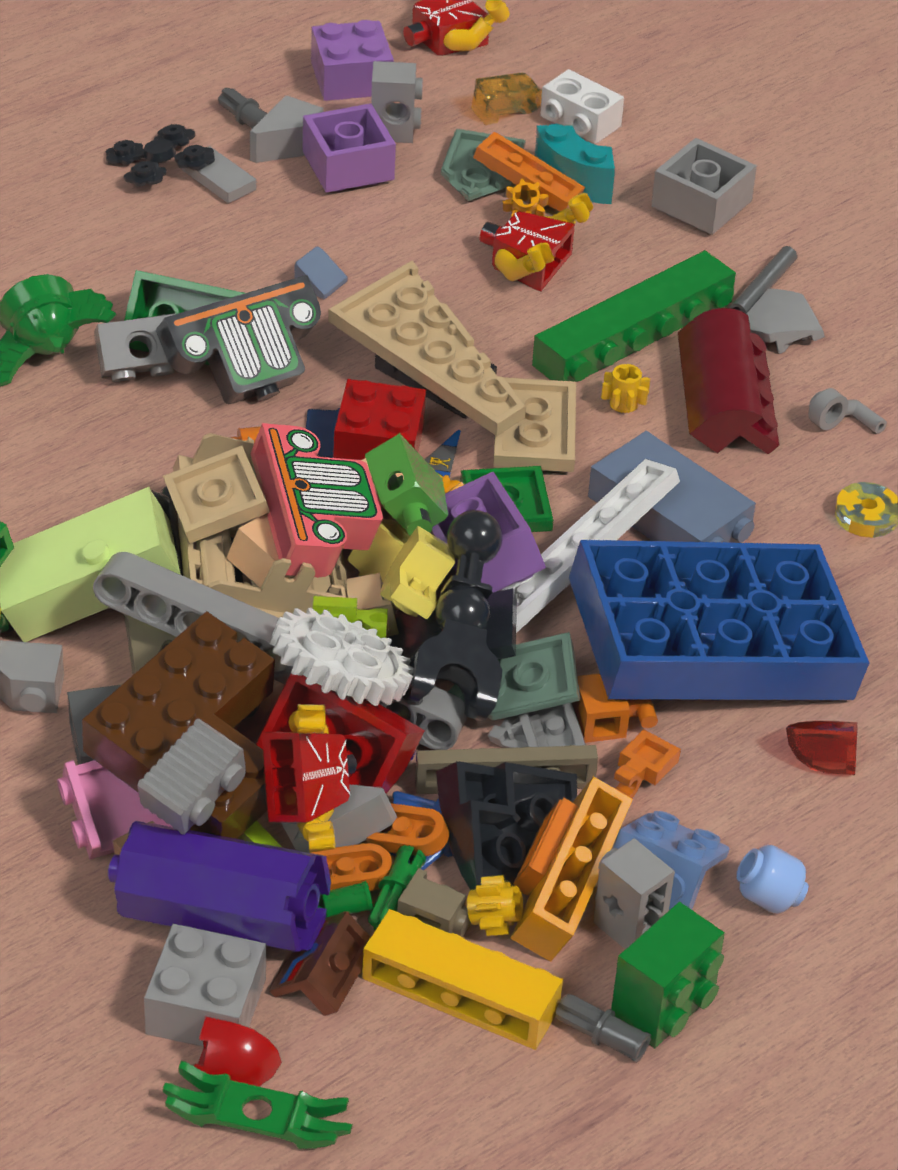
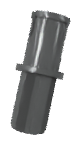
[218,87,268,129]
[555,994,651,1062]

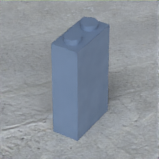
[588,431,756,543]

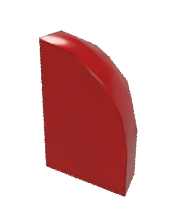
[194,1017,282,1086]

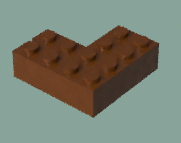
[82,611,275,839]

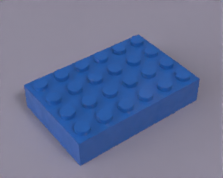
[569,540,869,700]

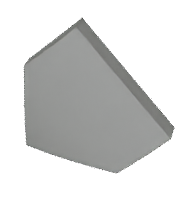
[747,288,825,354]
[488,703,586,748]

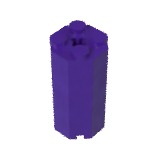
[108,821,331,952]

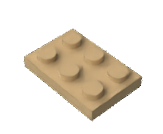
[493,377,576,472]

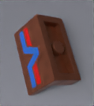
[269,911,371,1016]

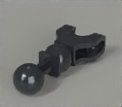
[403,510,503,721]

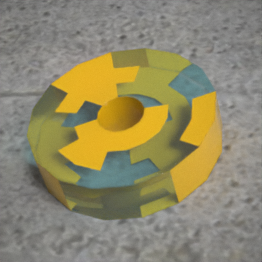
[835,482,898,538]

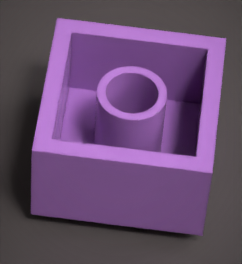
[311,20,394,101]
[302,103,396,193]

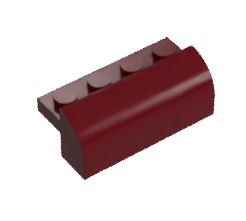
[677,308,780,454]

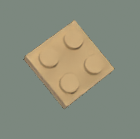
[163,446,270,544]

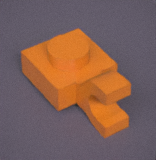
[614,729,681,799]

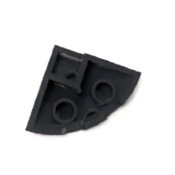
[436,761,577,890]

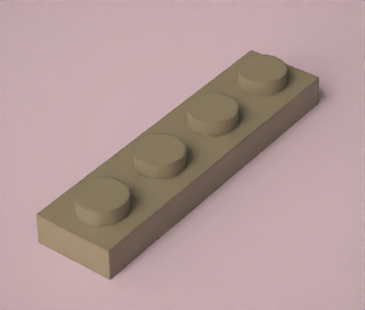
[415,745,598,794]

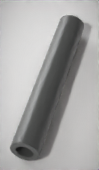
[730,246,797,314]

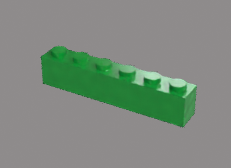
[532,250,736,382]

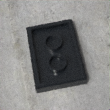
[387,588,517,660]

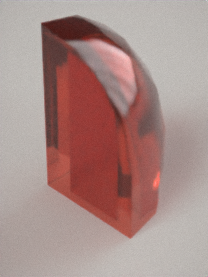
[786,721,858,775]

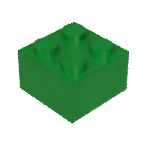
[611,901,725,1048]

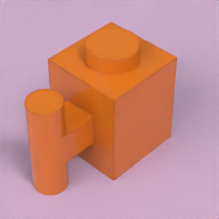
[572,674,658,743]

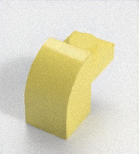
[380,526,455,619]

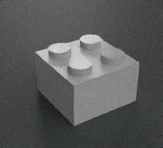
[651,138,757,235]
[144,924,266,1046]

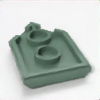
[441,129,526,201]
[448,632,580,720]

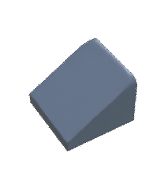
[294,246,347,299]

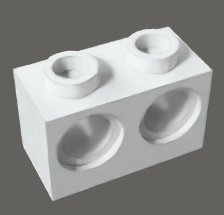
[540,69,624,144]

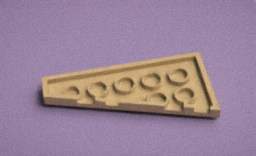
[328,261,526,436]

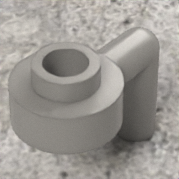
[808,388,887,434]

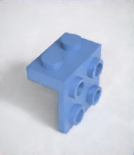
[613,811,730,910]

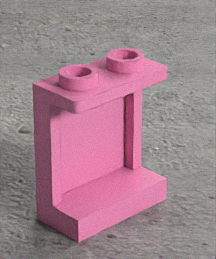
[57,760,172,859]

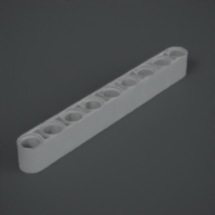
[93,552,467,750]

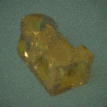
[471,73,542,125]

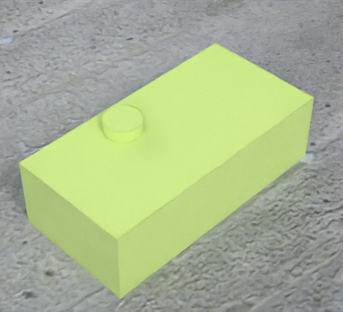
[0,487,181,642]

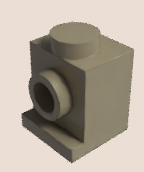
[397,868,471,936]

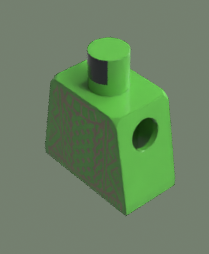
[365,433,448,536]

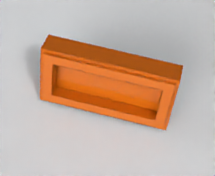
[513,798,578,896]

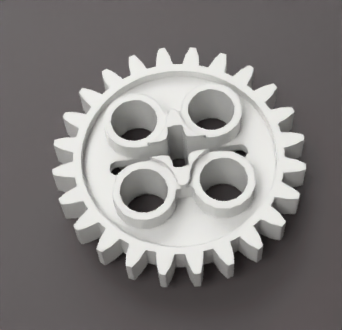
[270,608,414,706]

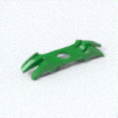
[163,1061,353,1149]

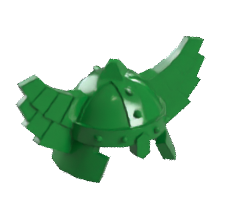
[0,274,117,387]

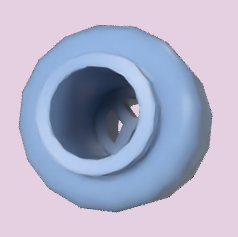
[736,845,808,914]

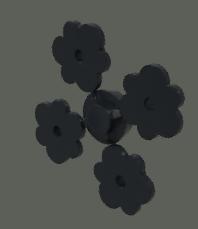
[106,124,215,187]

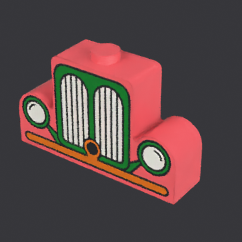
[250,423,383,577]

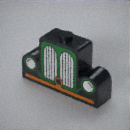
[156,275,321,404]

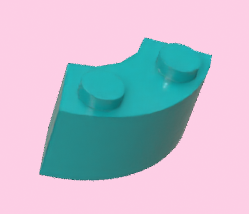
[534,124,615,204]

